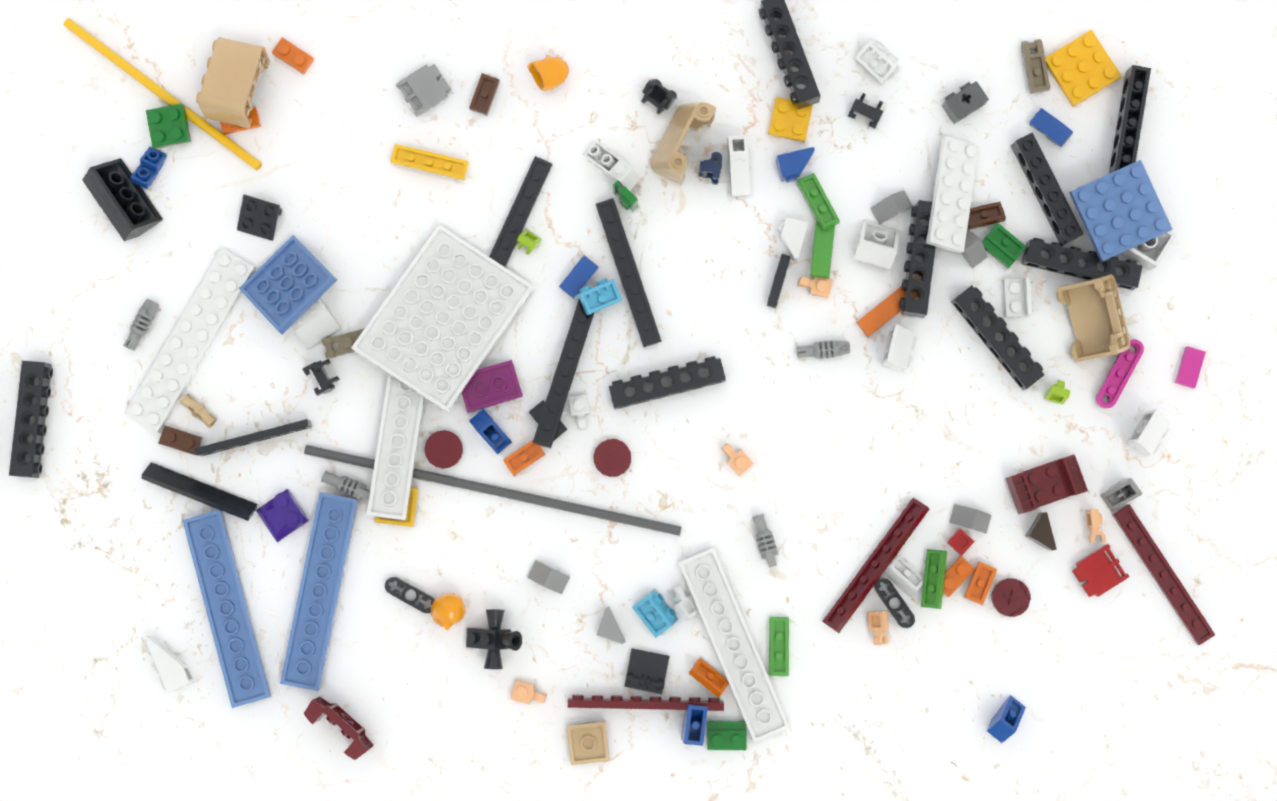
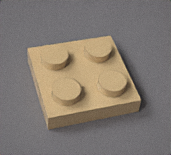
[567,721,610,765]

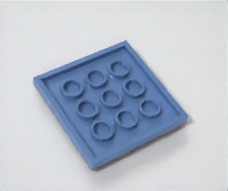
[1069,160,1173,262]
[239,235,337,335]

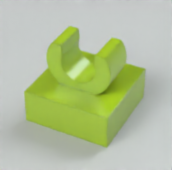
[517,229,542,255]
[1045,380,1070,405]

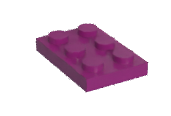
[462,360,523,413]

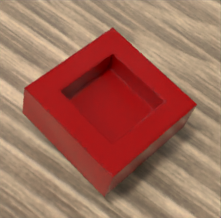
[946,528,975,556]

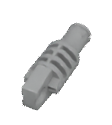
[123,299,159,351]
[796,340,850,359]
[321,471,370,500]
[752,513,778,568]

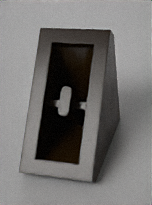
[1025,512,1057,551]

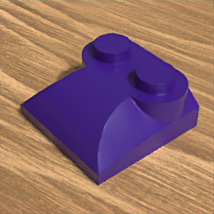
[256,489,310,542]

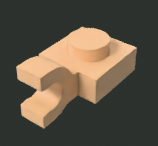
[797,276,833,299]
[721,443,754,476]
[1085,509,1106,543]
[867,611,889,645]
[511,680,547,704]

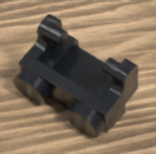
[641,79,677,115]
[848,93,883,129]
[302,359,340,396]

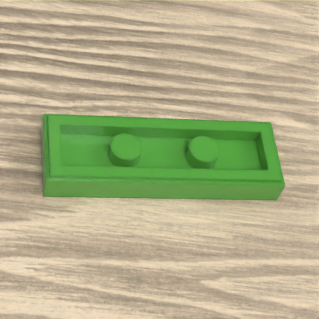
[797,173,840,231]
[810,221,835,279]
[921,549,947,609]
[769,617,789,676]

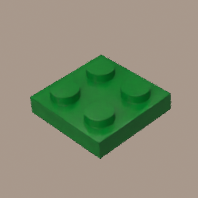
[146,104,191,148]

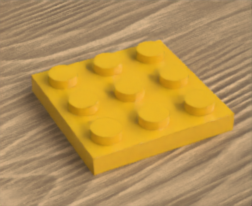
[1045,29,1122,107]

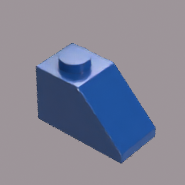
[776,147,815,183]
[469,408,512,454]
[987,695,1026,743]
[681,704,708,746]

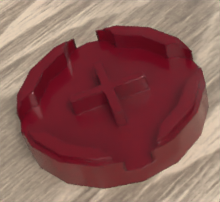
[424,430,463,469]
[593,439,631,477]
[991,578,1031,617]

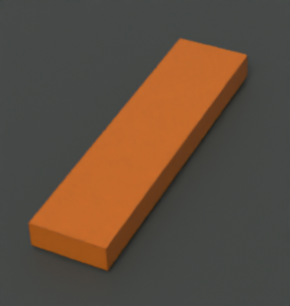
[856,275,920,337]

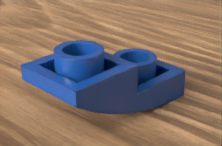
[1029,108,1073,148]
[130,147,167,190]
[559,255,599,299]

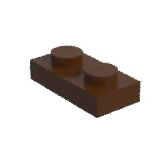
[469,73,500,116]
[968,202,1006,230]
[158,425,203,455]

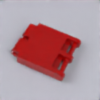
[1072,544,1130,597]

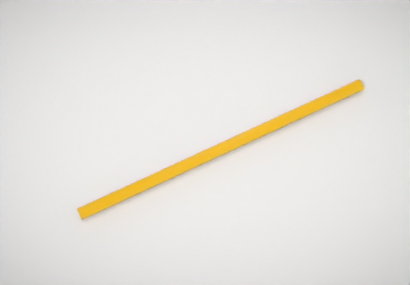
[63,18,262,171]

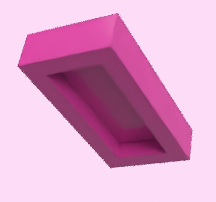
[1175,346,1206,389]

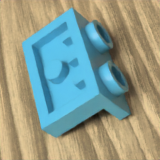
[575,278,622,315]
[632,589,678,638]

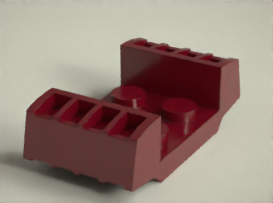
[1005,454,1088,514]
[304,696,374,760]

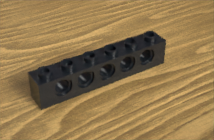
[758,0,821,109]
[1109,65,1151,174]
[1011,132,1084,245]
[899,200,936,318]
[1021,238,1143,290]
[951,285,1045,391]
[609,356,726,410]
[9,360,53,478]

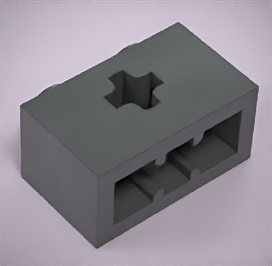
[942,81,989,124]

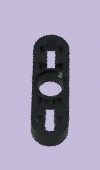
[766,253,791,309]
[385,577,435,613]
[874,578,915,628]

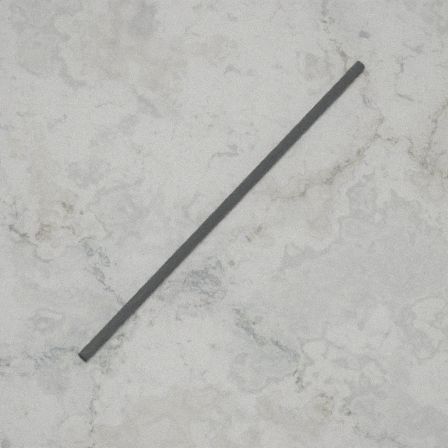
[304,445,682,536]

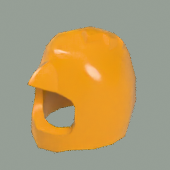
[527,55,569,91]
[431,593,466,630]

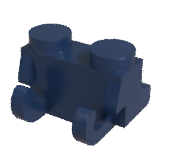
[699,152,722,185]

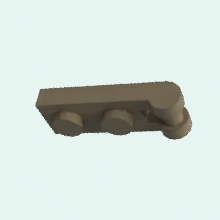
[1021,39,1050,94]
[322,328,365,359]

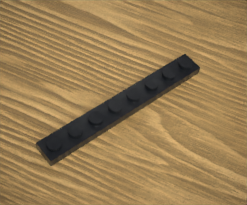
[596,198,662,348]
[532,298,595,449]

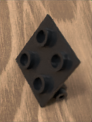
[237,194,282,241]
[624,648,670,694]

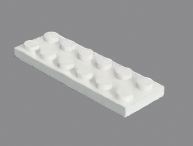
[926,136,979,254]

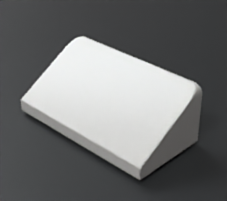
[884,554,924,597]

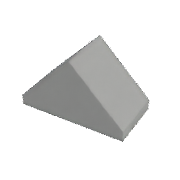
[870,190,913,225]
[961,228,988,268]
[1100,478,1143,511]
[949,504,992,534]
[527,560,570,594]
[596,606,626,644]

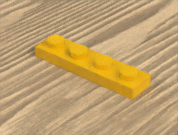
[390,144,469,181]

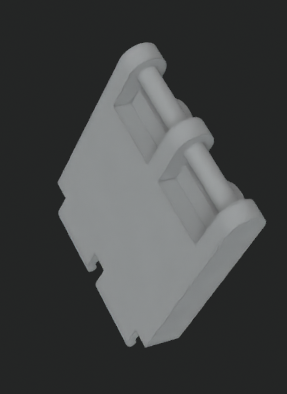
[396,64,451,117]

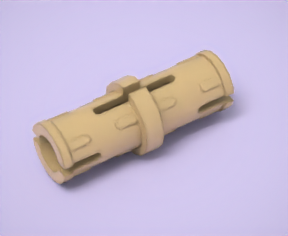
[180,394,217,428]

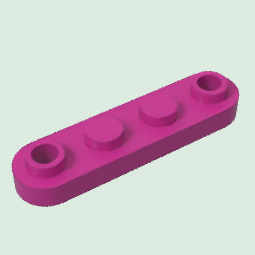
[1096,339,1144,409]

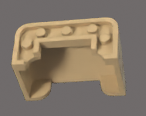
[650,102,717,185]
[1056,274,1130,362]

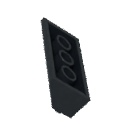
[82,158,163,241]

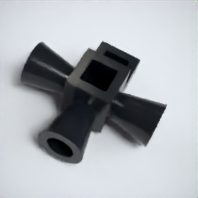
[466,609,522,669]

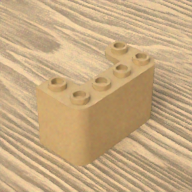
[196,37,270,128]

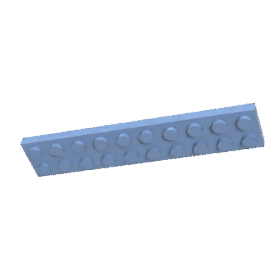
[280,492,358,691]
[182,510,271,708]

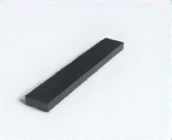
[489,156,553,267]
[194,419,312,457]
[141,462,257,521]

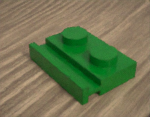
[613,180,638,212]
[982,223,1027,269]
[707,721,747,750]

